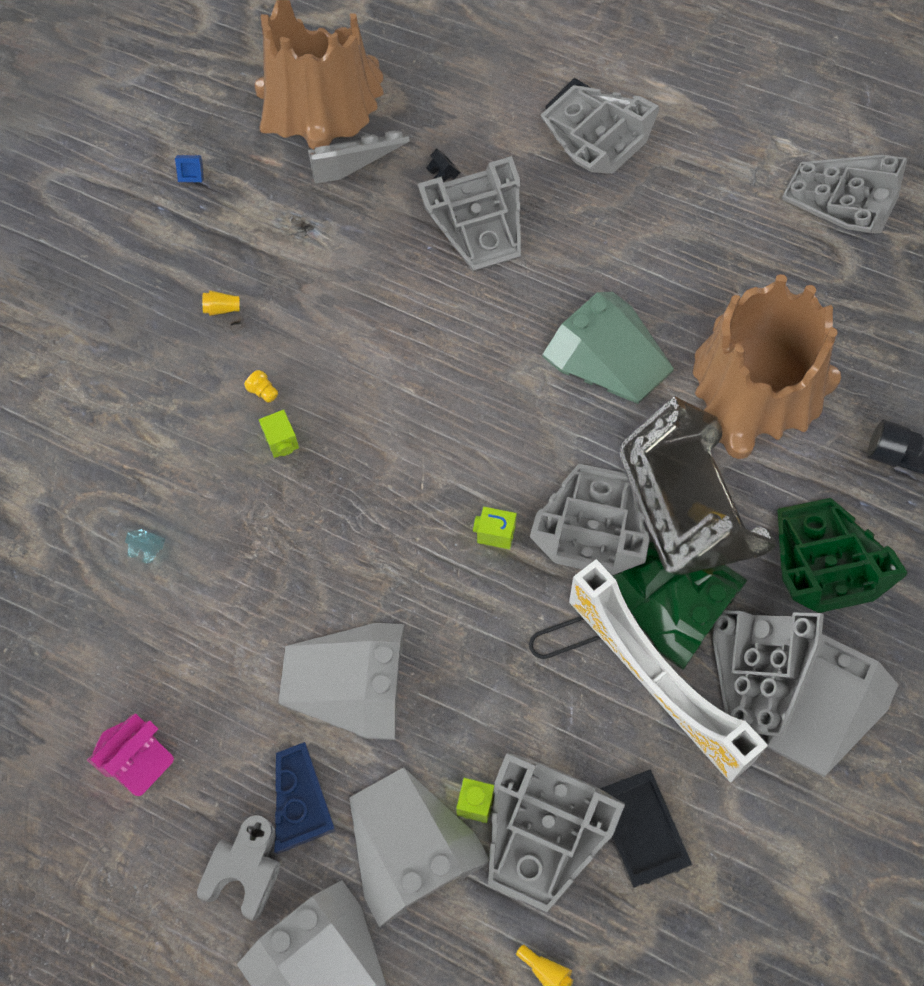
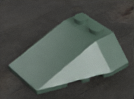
[542,292,674,404]

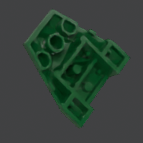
[612,541,748,670]

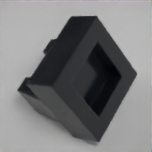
[426,148,461,182]

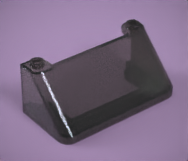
[620,396,777,575]

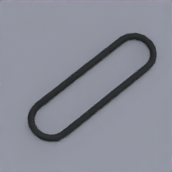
[529,616,601,659]

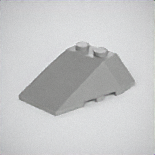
[540,85,659,174]
[417,156,521,272]
[530,464,649,575]
[278,623,405,740]
[488,753,625,912]
[349,767,490,928]
[237,880,387,986]

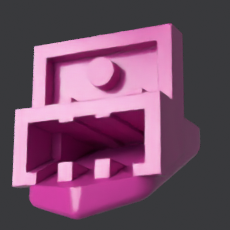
[87,713,174,796]

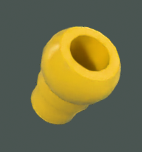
[244,370,278,403]

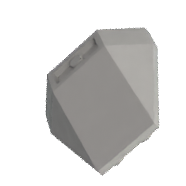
[307,130,410,184]
[782,155,907,233]
[713,610,824,737]
[767,634,899,777]

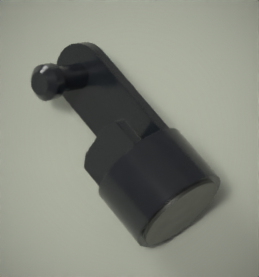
[868,419,924,475]

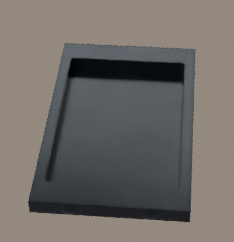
[600,769,693,889]

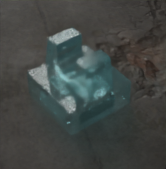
[125,529,165,563]

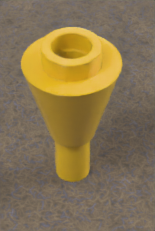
[516,944,574,986]

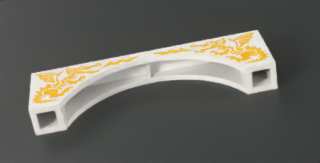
[569,559,768,783]

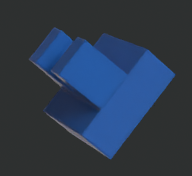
[175,155,204,182]

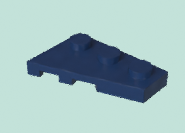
[275,742,336,854]

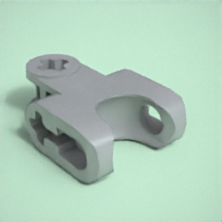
[197,815,281,921]

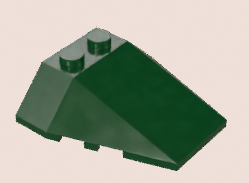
[777,498,907,613]

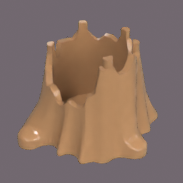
[255,0,383,150]
[693,274,841,459]

